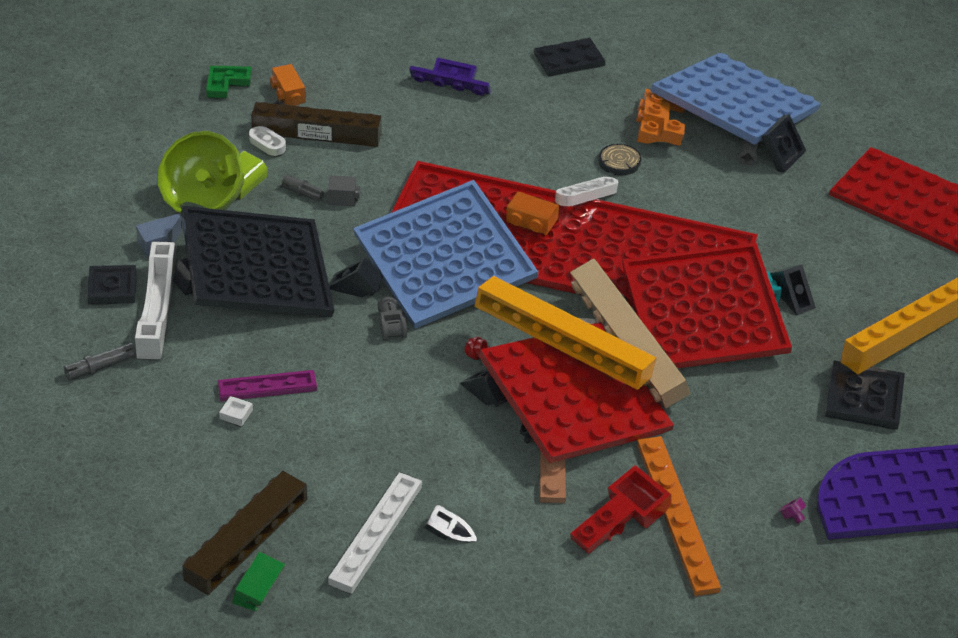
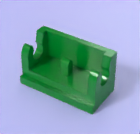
[232,552,285,612]

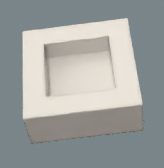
[219,396,253,426]

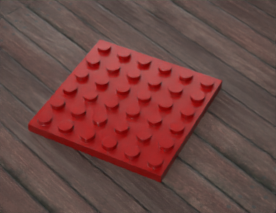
[622,242,792,368]
[479,322,674,464]

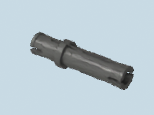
[63,343,137,380]

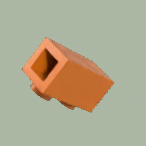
[270,64,306,106]

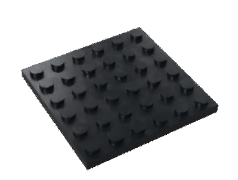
[181,206,335,317]

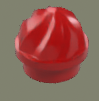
[464,336,488,360]

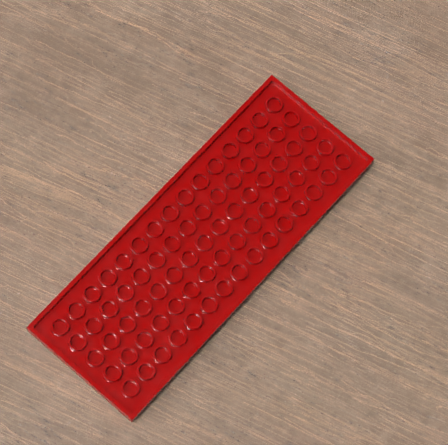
[391,160,758,307]

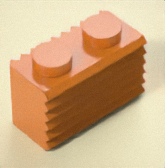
[506,191,559,235]

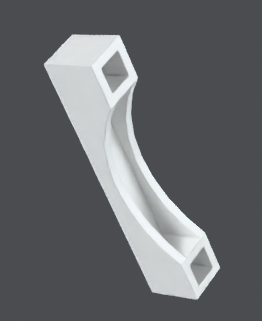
[135,242,177,359]

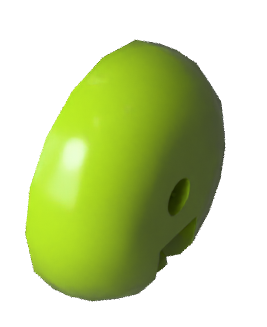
[158,131,244,214]

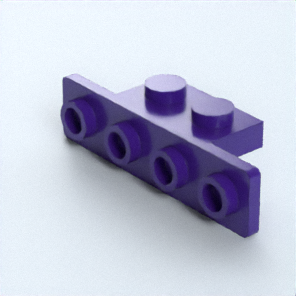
[409,57,491,96]

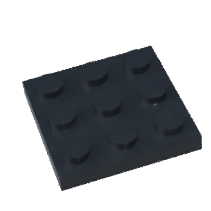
[825,360,905,430]

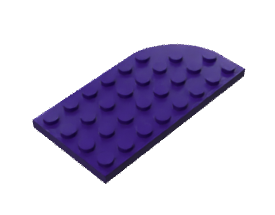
[817,444,958,540]

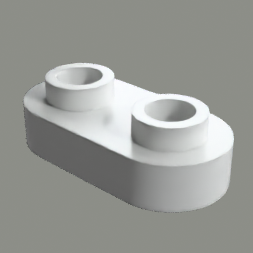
[249,126,286,156]

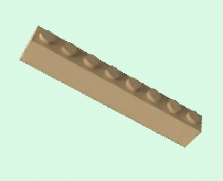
[570,259,690,408]

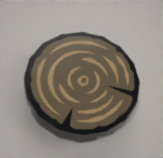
[598,143,642,176]

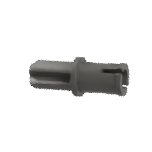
[281,174,324,201]

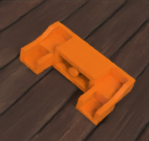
[636,89,685,146]

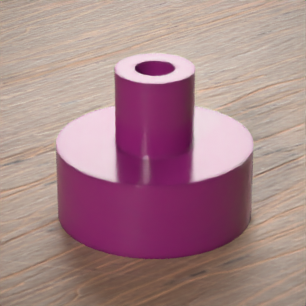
[779,497,806,524]

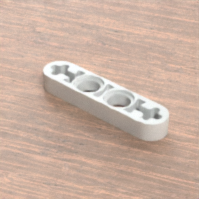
[555,177,618,206]

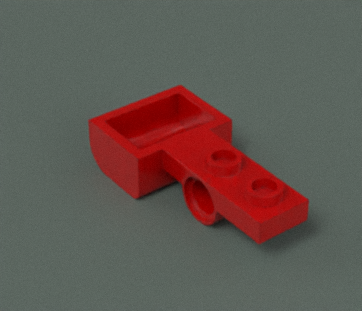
[570,465,672,554]

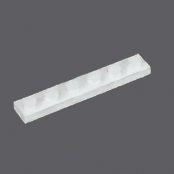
[328,472,422,594]

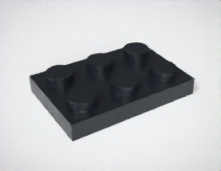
[534,38,606,77]

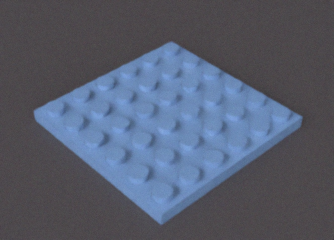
[650,53,821,145]
[353,180,538,329]

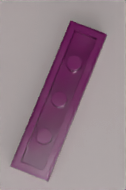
[218,370,317,401]

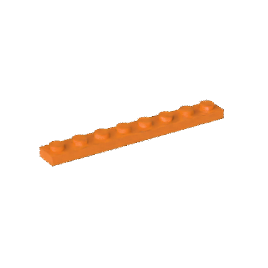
[637,436,721,596]

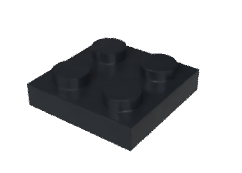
[761,114,807,173]
[87,265,137,304]

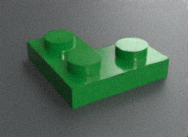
[206,65,252,98]

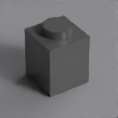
[328,175,360,206]

